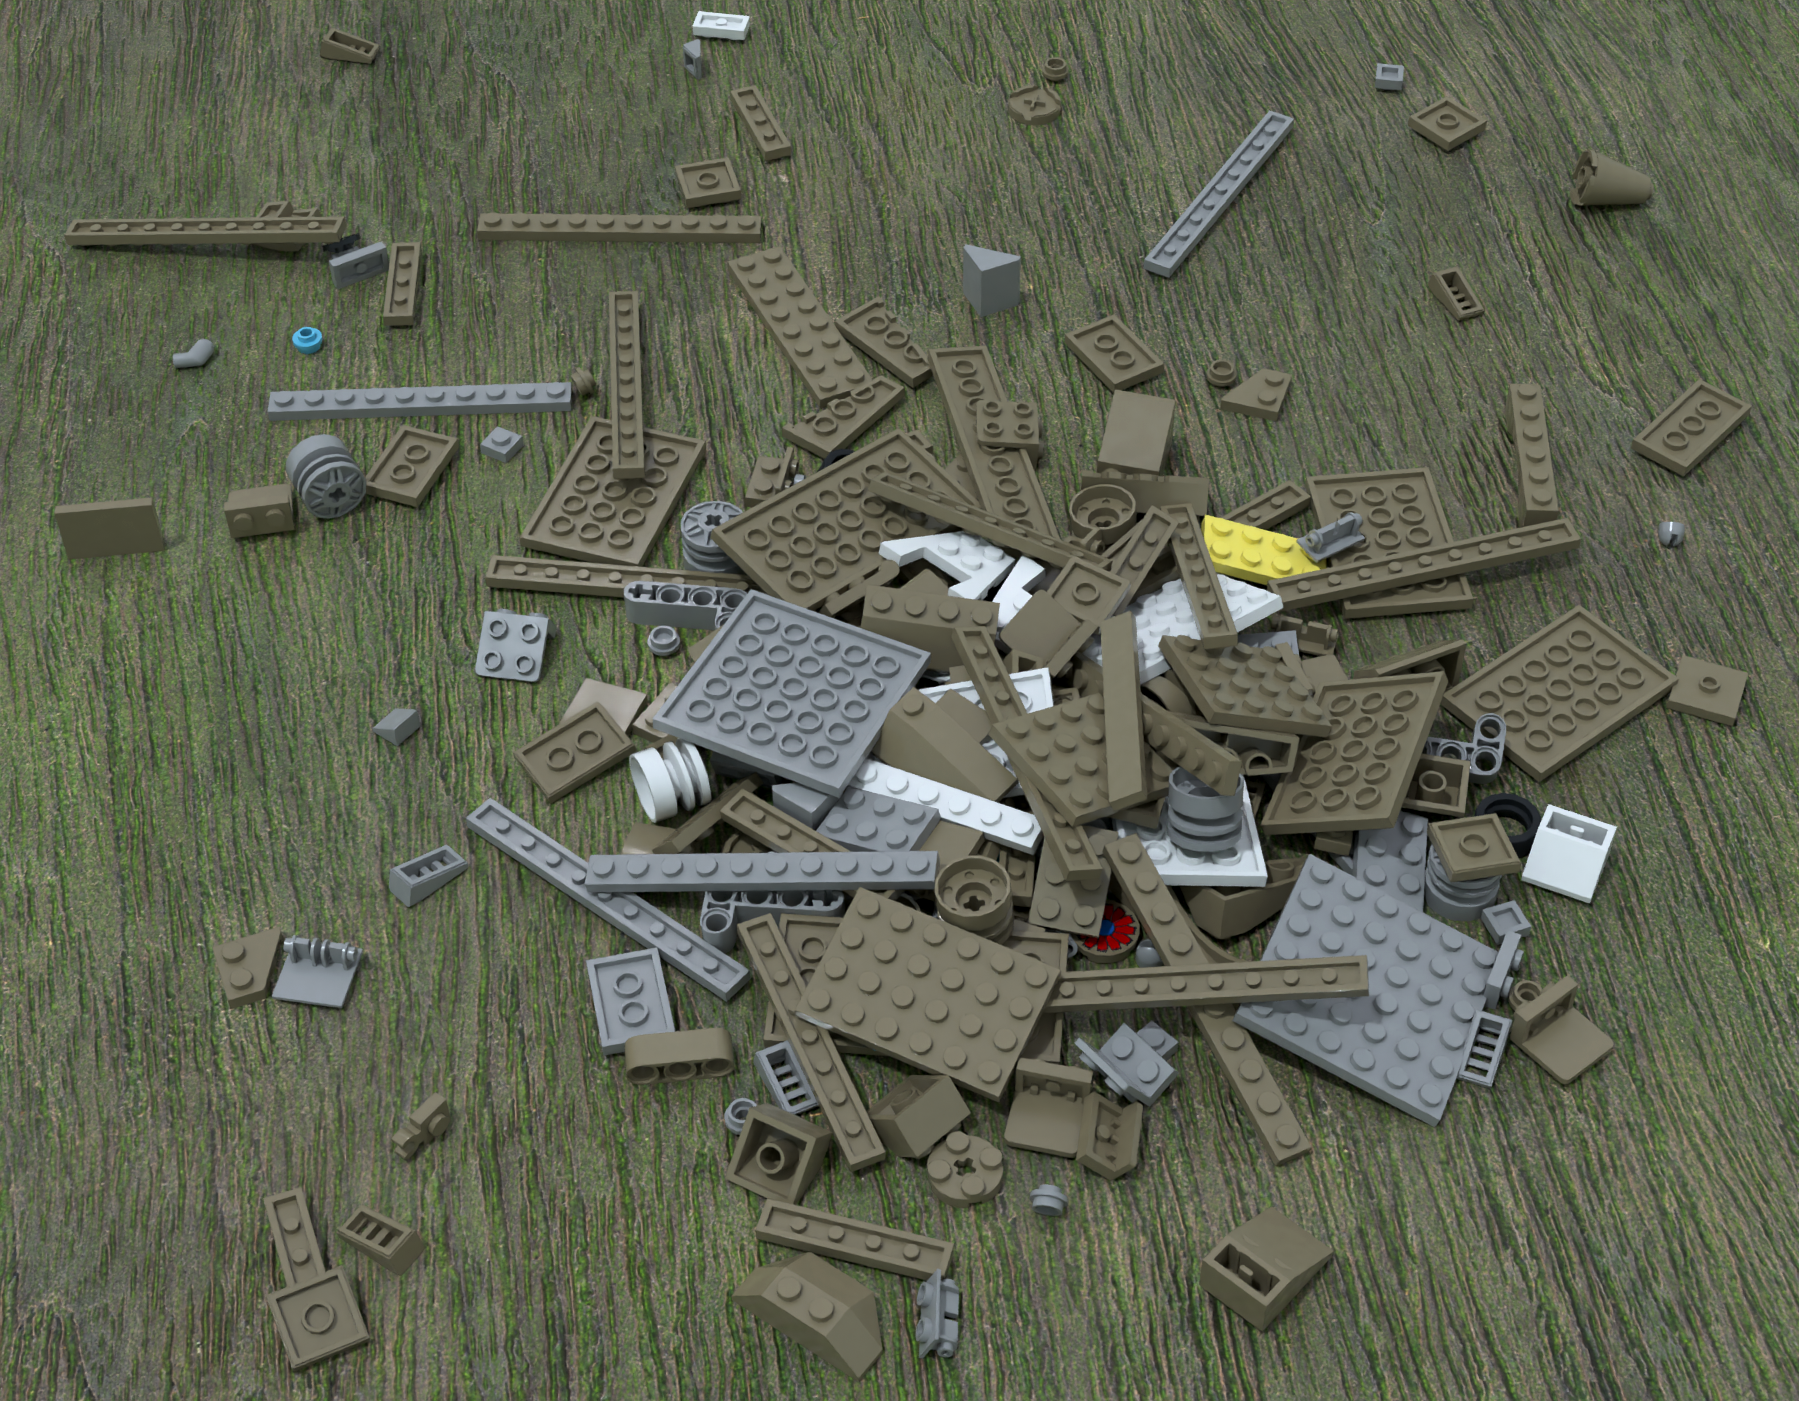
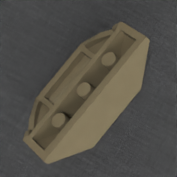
[731,1252,883,1382]

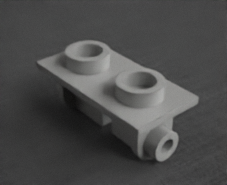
[1296,512,1365,563]
[915,1269,959,1359]

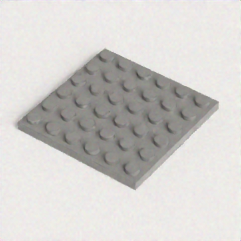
[653,589,931,798]
[1232,854,1499,1127]

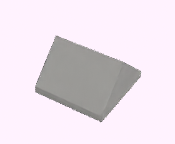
[963,244,1021,317]
[772,783,843,831]

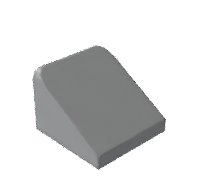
[683,39,702,80]
[372,708,420,746]

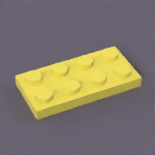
[1201,514,1327,585]

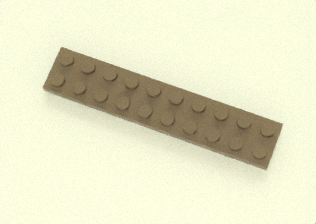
[927,346,1061,558]

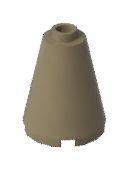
[1570,149,1654,206]

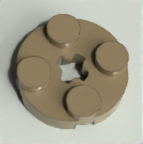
[927,1131,1003,1208]

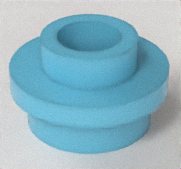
[292,327,323,354]

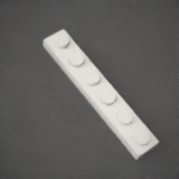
[846,758,1044,855]

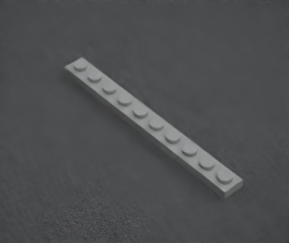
[1144,110,1294,278]
[267,382,573,421]
[466,798,750,1002]
[584,851,940,892]

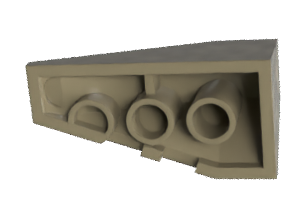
[872,687,1019,803]
[1179,857,1306,940]

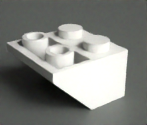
[1521,804,1617,904]

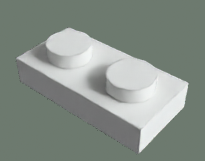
[693,11,750,40]

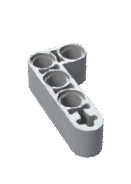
[624,581,747,630]
[1422,713,1506,784]
[700,890,846,954]

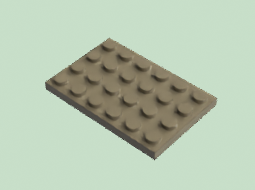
[520,416,706,567]
[1305,467,1473,619]
[1440,605,1679,782]
[1260,671,1448,835]
[795,887,1061,1102]

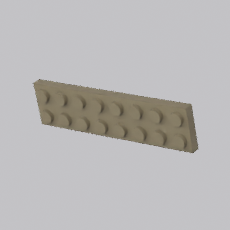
[727,246,873,409]

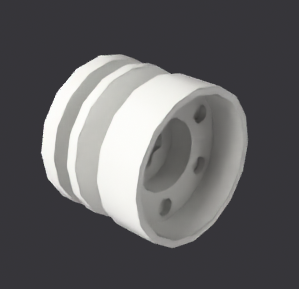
[629,738,711,823]

